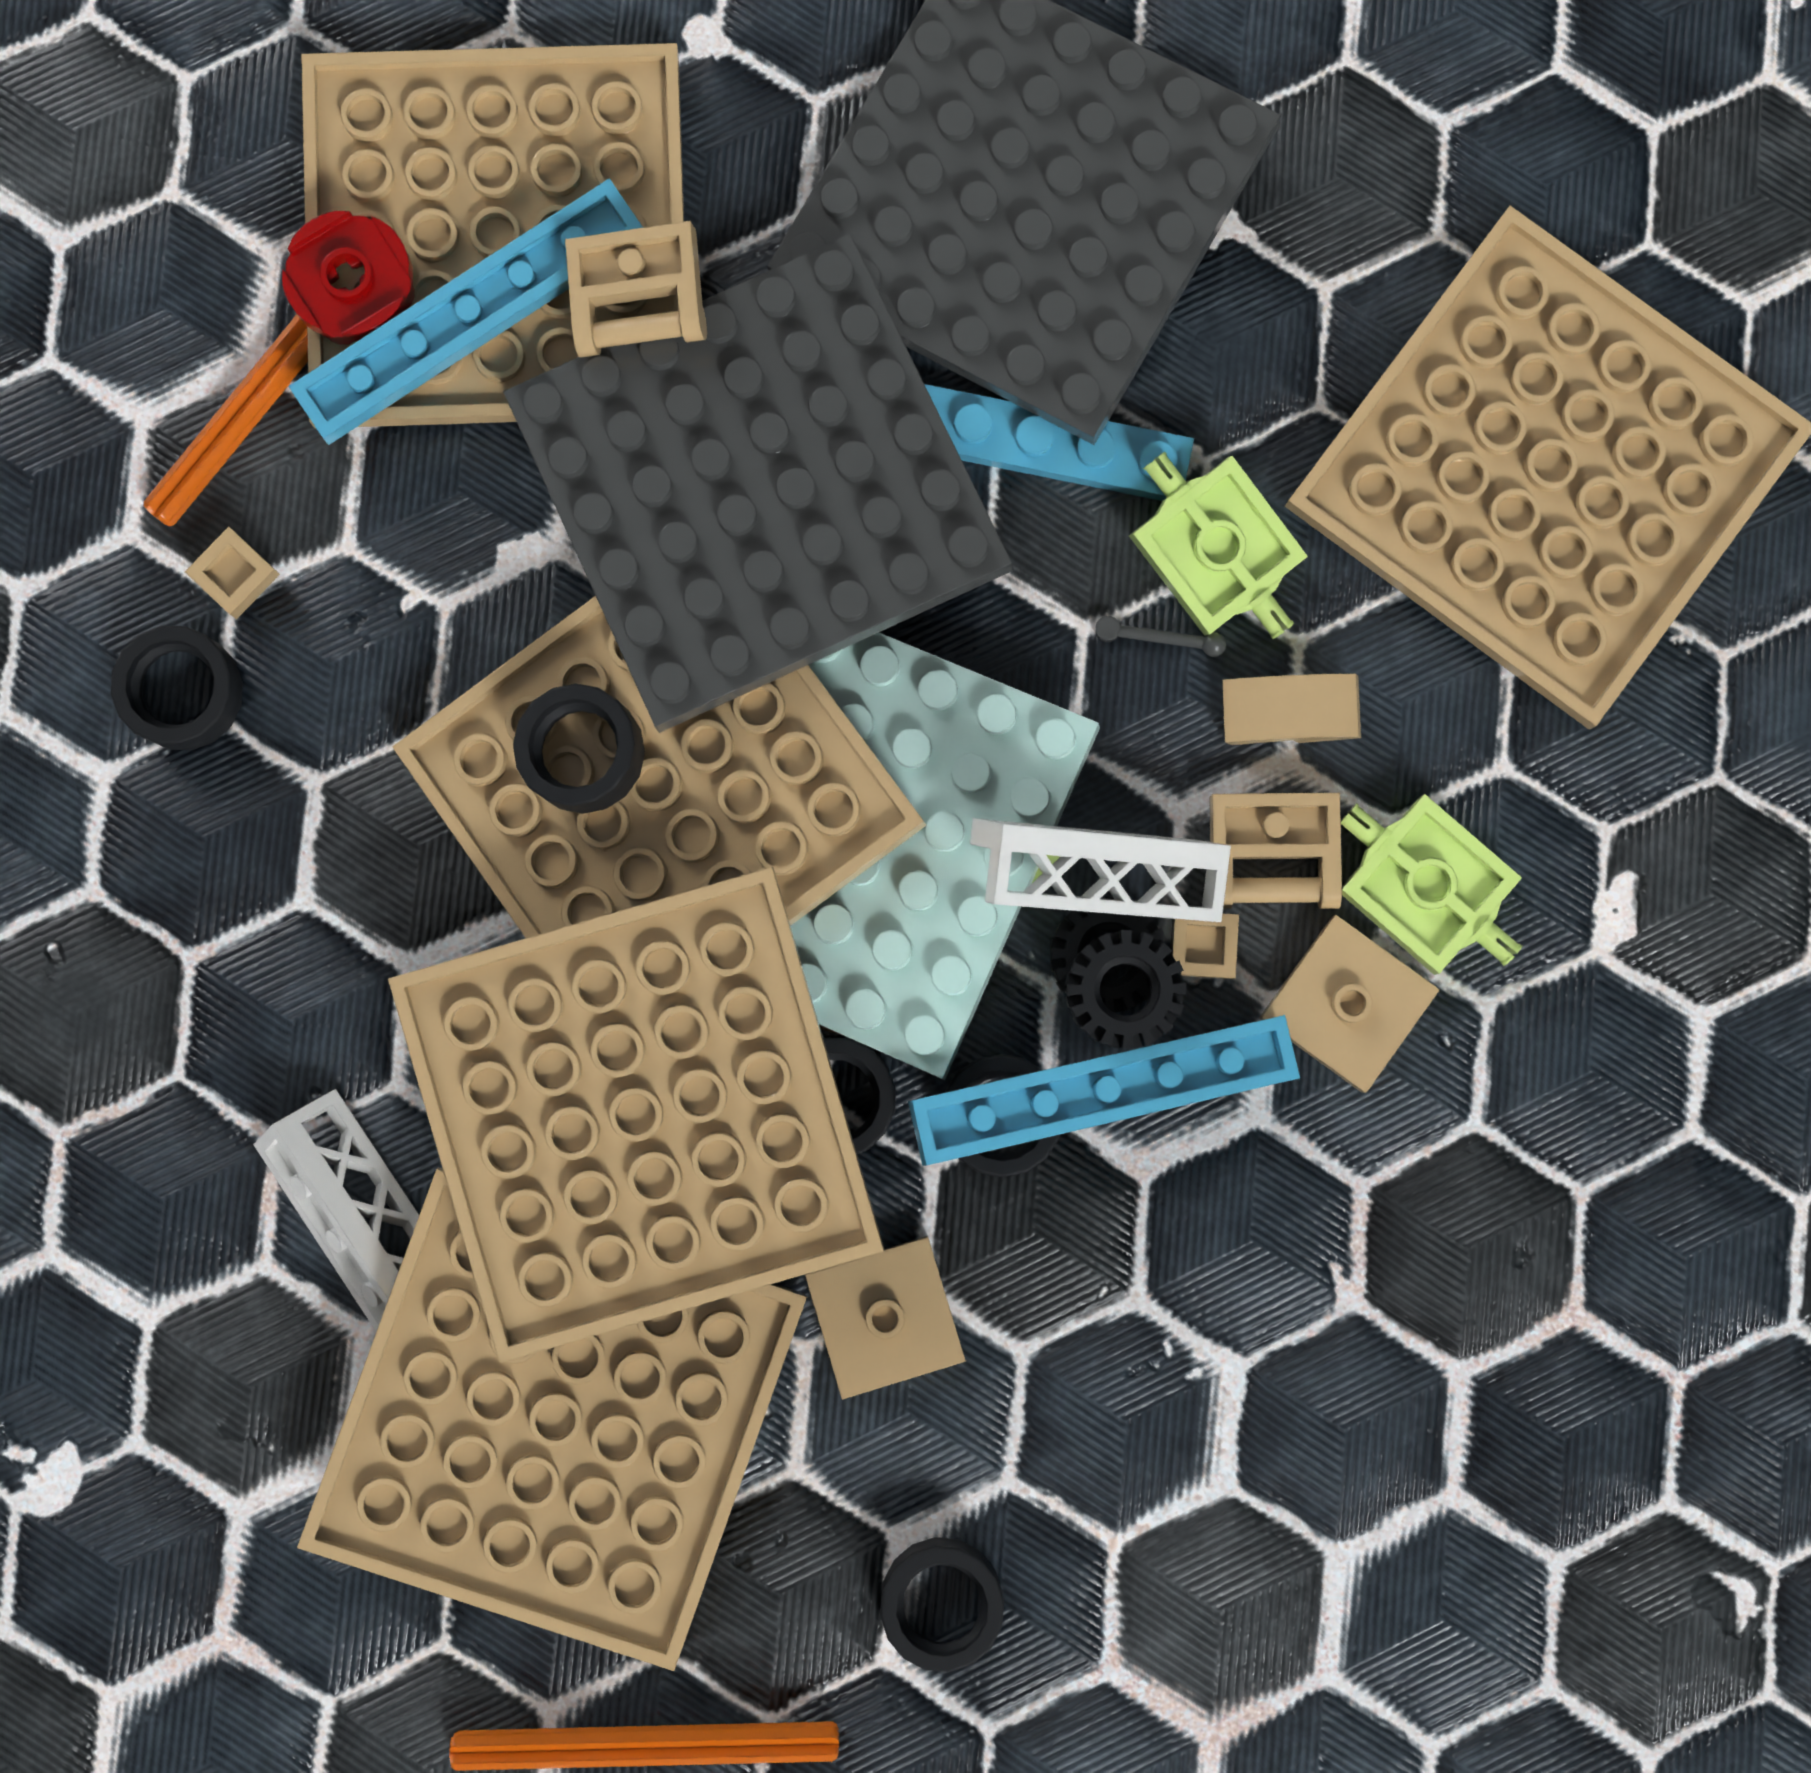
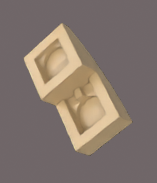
[1222,674,1361,745]

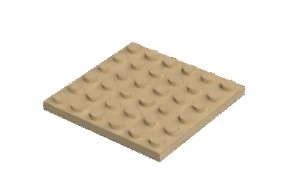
[301,43,684,428]
[1285,206,1811,730]
[392,596,926,938]
[388,867,884,1363]
[297,1167,807,1671]

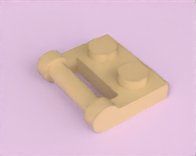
[565,221,707,358]
[1209,793,1342,909]

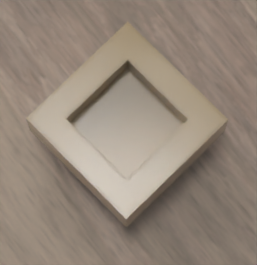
[185,527,280,619]
[1170,914,1239,979]

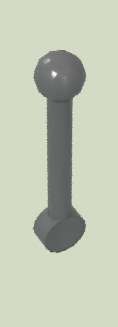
[1095,616,1226,657]

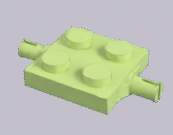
[1129,452,1308,639]
[1341,794,1522,975]

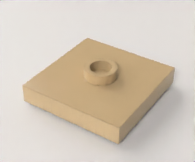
[1259,915,1440,1093]
[805,1236,966,1400]

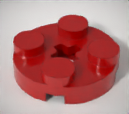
[282,211,415,345]

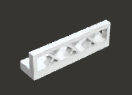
[970,818,1231,922]
[253,1089,419,1332]

